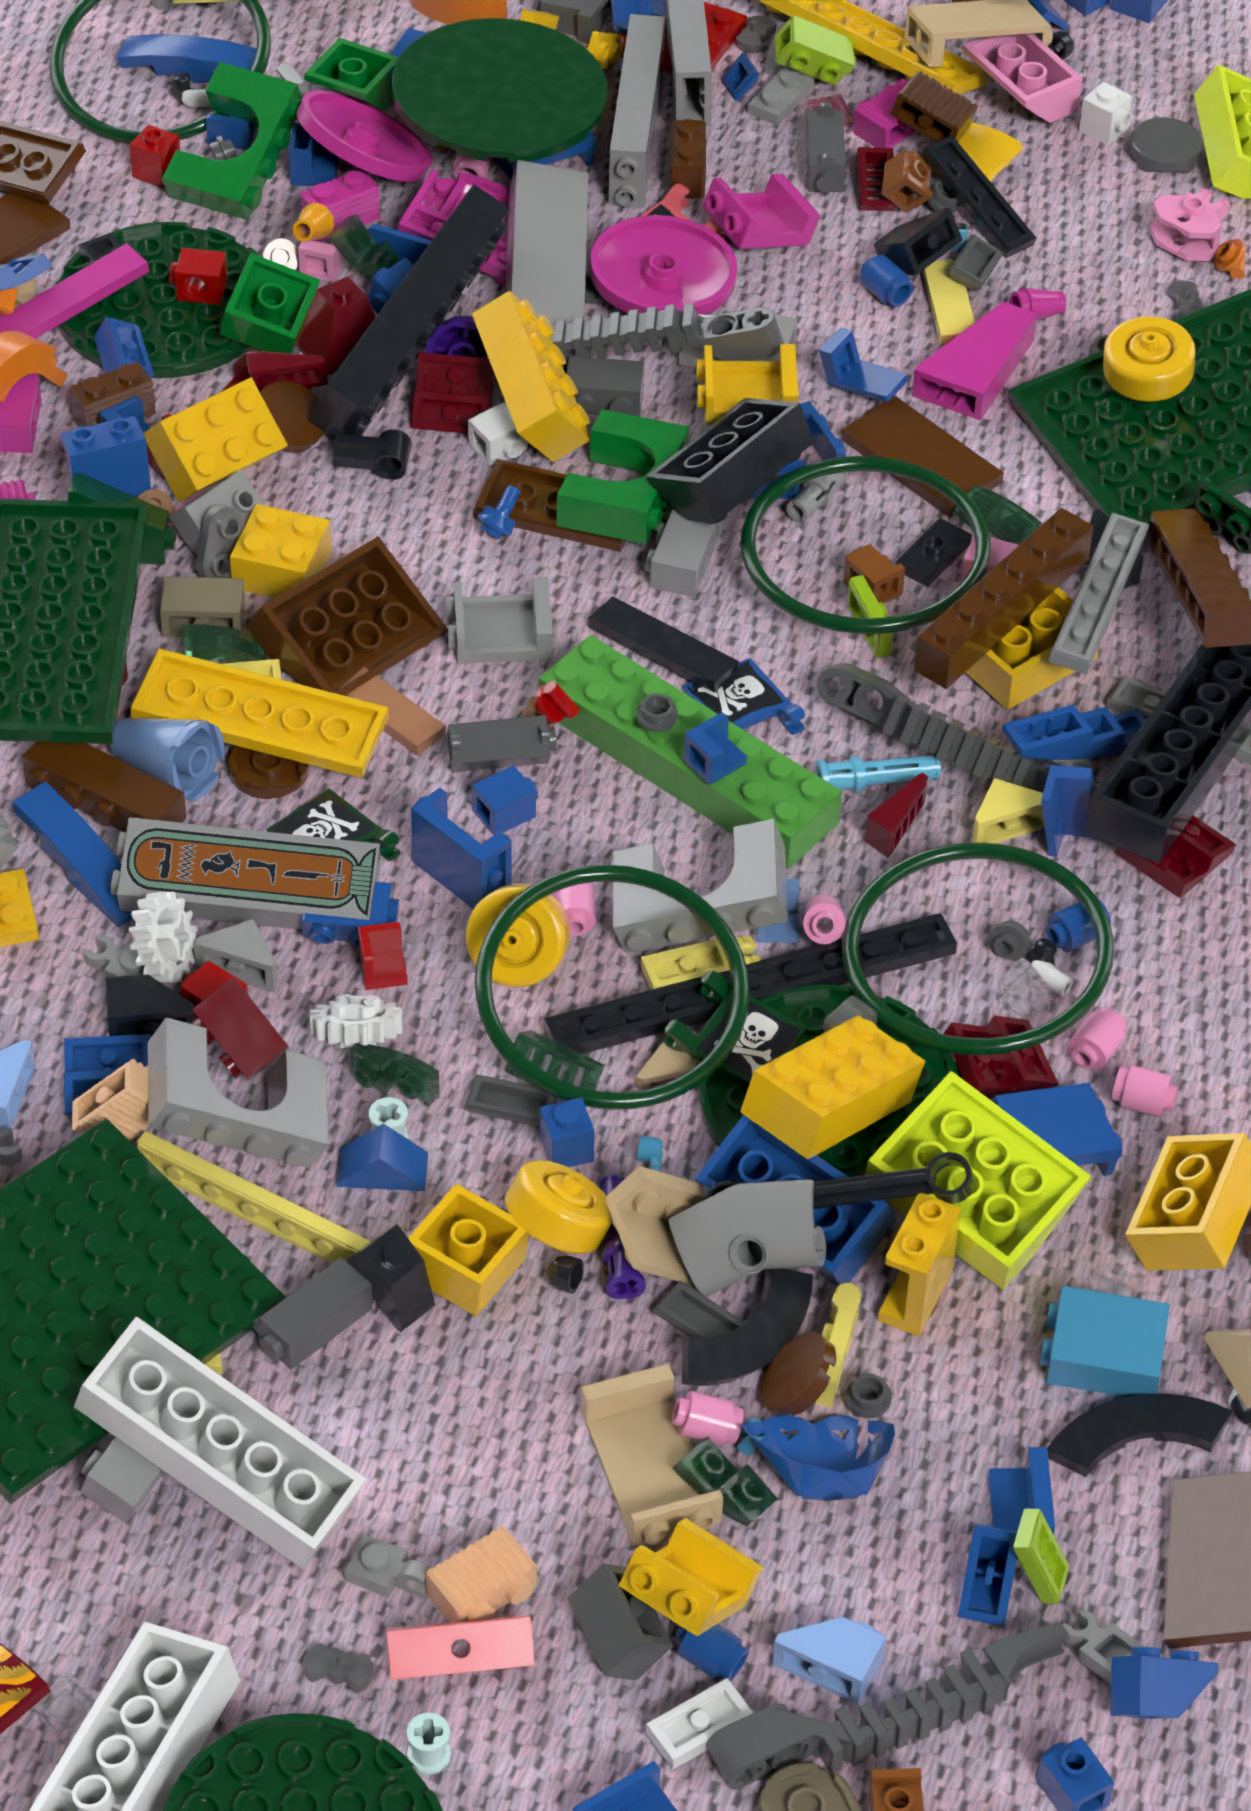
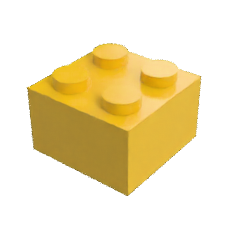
[230,504,332,598]
[408,1183,529,1317]

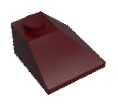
[296,276,376,376]

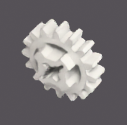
[129,891,198,984]
[309,994,403,1049]

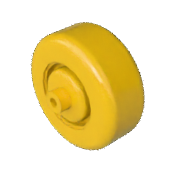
[1103,316,1195,402]
[466,883,570,987]
[505,1160,612,1254]

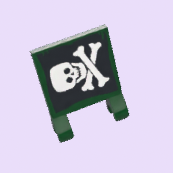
[266,788,401,861]
[664,970,807,1087]

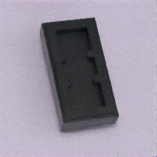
[896,518,972,587]

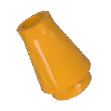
[293,203,334,242]

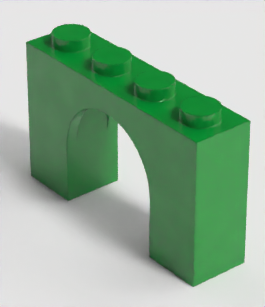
[162,62,302,220]
[556,409,690,544]

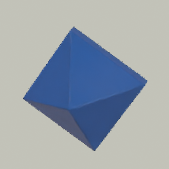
[721,52,760,100]

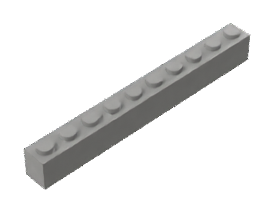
[645,314,797,597]

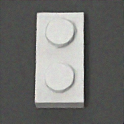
[646,1678,753,1770]

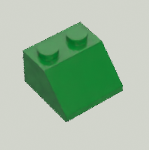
[304,38,399,111]
[220,252,320,354]

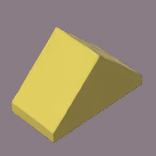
[972,778,1045,843]

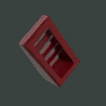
[855,147,896,211]
[246,351,328,392]
[865,773,928,858]

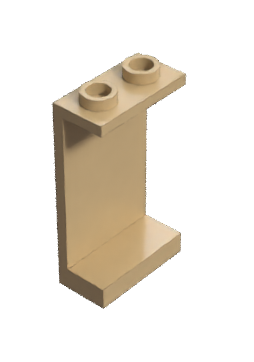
[905,0,1053,67]
[581,1364,723,1546]

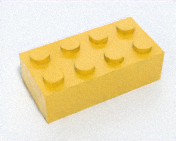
[472,290,591,462]
[740,1015,925,1160]

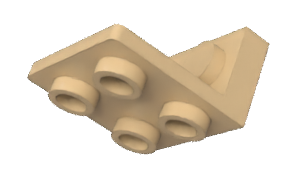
[605,1166,706,1285]

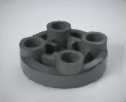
[1130,117,1202,174]

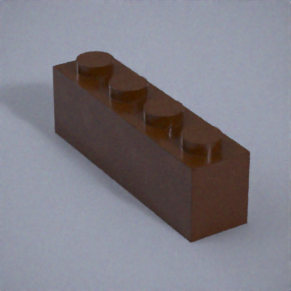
[22,742,186,832]

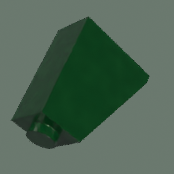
[68,473,176,565]

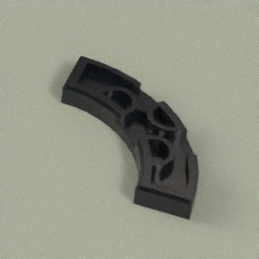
[682,1268,813,1386]
[1047,1394,1232,1477]

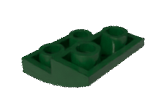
[1194,477,1251,554]

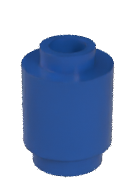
[860,255,913,307]
[1046,899,1111,953]
[675,1624,749,1682]

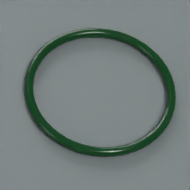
[50,0,271,144]
[740,456,991,634]
[842,842,1114,1056]
[474,865,750,1110]

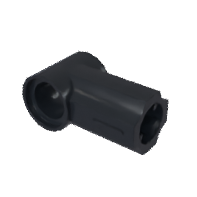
[333,429,412,480]

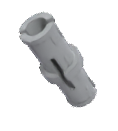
[786,472,848,523]

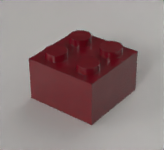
[192,977,289,1081]

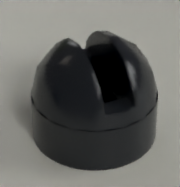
[1048,31,1075,60]
[546,1256,584,1294]

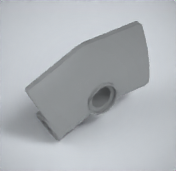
[669,1179,826,1296]

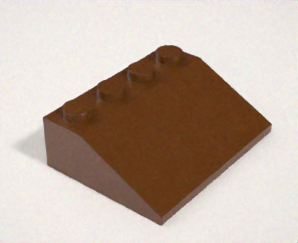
[246,536,448,696]

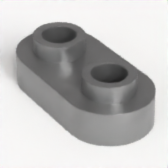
[196,504,245,578]

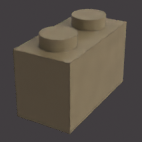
[160,576,246,639]

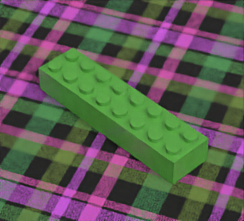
[538,635,842,869]

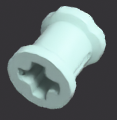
[369,1097,409,1139]
[406,1712,451,1775]

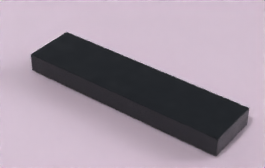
[921,135,1037,258]
[588,596,739,693]

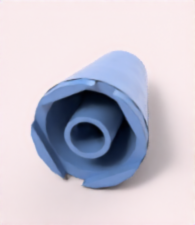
[110,718,225,801]

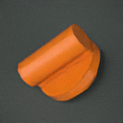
[1214,239,1246,279]

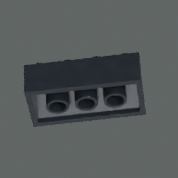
[646,398,814,524]

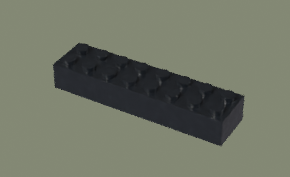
[308,184,510,440]
[1084,643,1251,864]

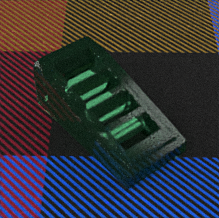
[504,1030,605,1090]

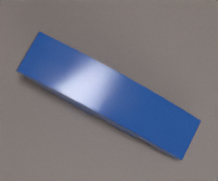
[116,34,257,83]
[1002,704,1146,760]
[12,781,133,928]

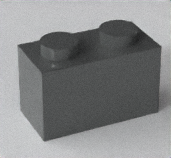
[567,356,644,417]
[567,1563,673,1680]

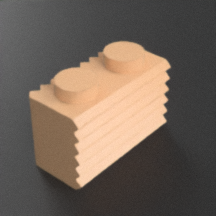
[72,1059,149,1142]
[426,1526,537,1623]

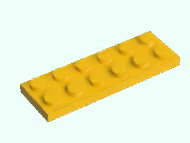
[130,648,389,778]

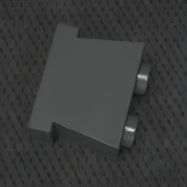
[537,0,612,44]

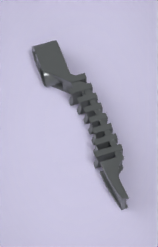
[495,303,784,377]
[817,663,1100,793]
[705,1623,1068,1790]

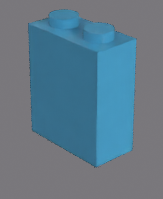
[1040,1285,1170,1397]

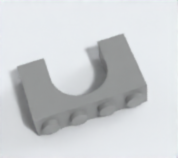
[613,819,788,952]
[148,1018,329,1167]

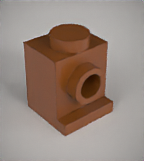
[881,150,933,212]
[843,544,905,604]
[869,1768,924,1811]

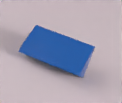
[95,317,154,379]

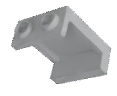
[446,577,553,664]

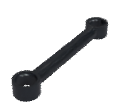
[705,1152,975,1209]

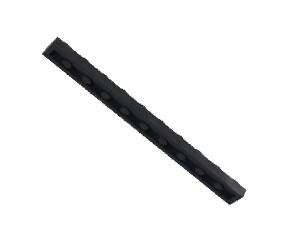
[544,913,957,1061]

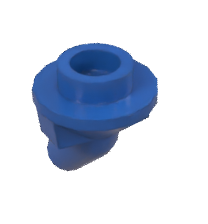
[477,486,520,539]

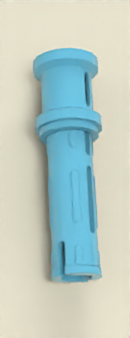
[815,754,941,793]

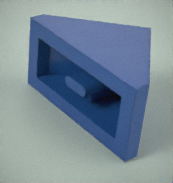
[337,1123,428,1191]
[957,1523,1018,1627]

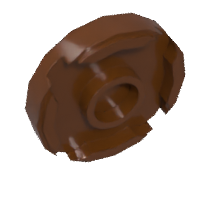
[260,381,324,453]
[227,745,310,799]
[760,1332,837,1416]

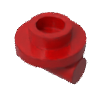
[534,681,580,724]

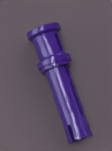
[599,1174,646,1299]

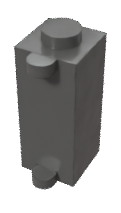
[806,102,846,193]
[447,715,557,773]
[253,1257,373,1370]

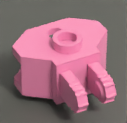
[1150,188,1231,261]

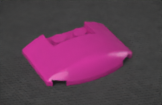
[398,170,510,286]

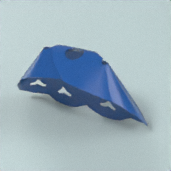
[742,1415,895,1501]

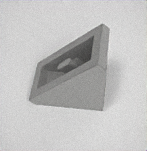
[194,919,277,993]

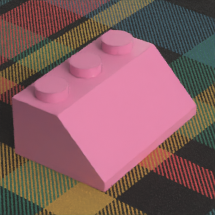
[962,33,1082,123]

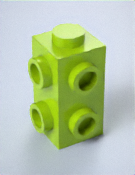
[775,15,856,85]

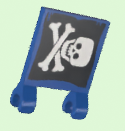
[682,658,805,735]

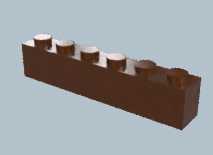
[914,508,1093,689]
[1150,508,1251,648]

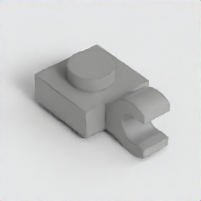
[344,1535,431,1598]

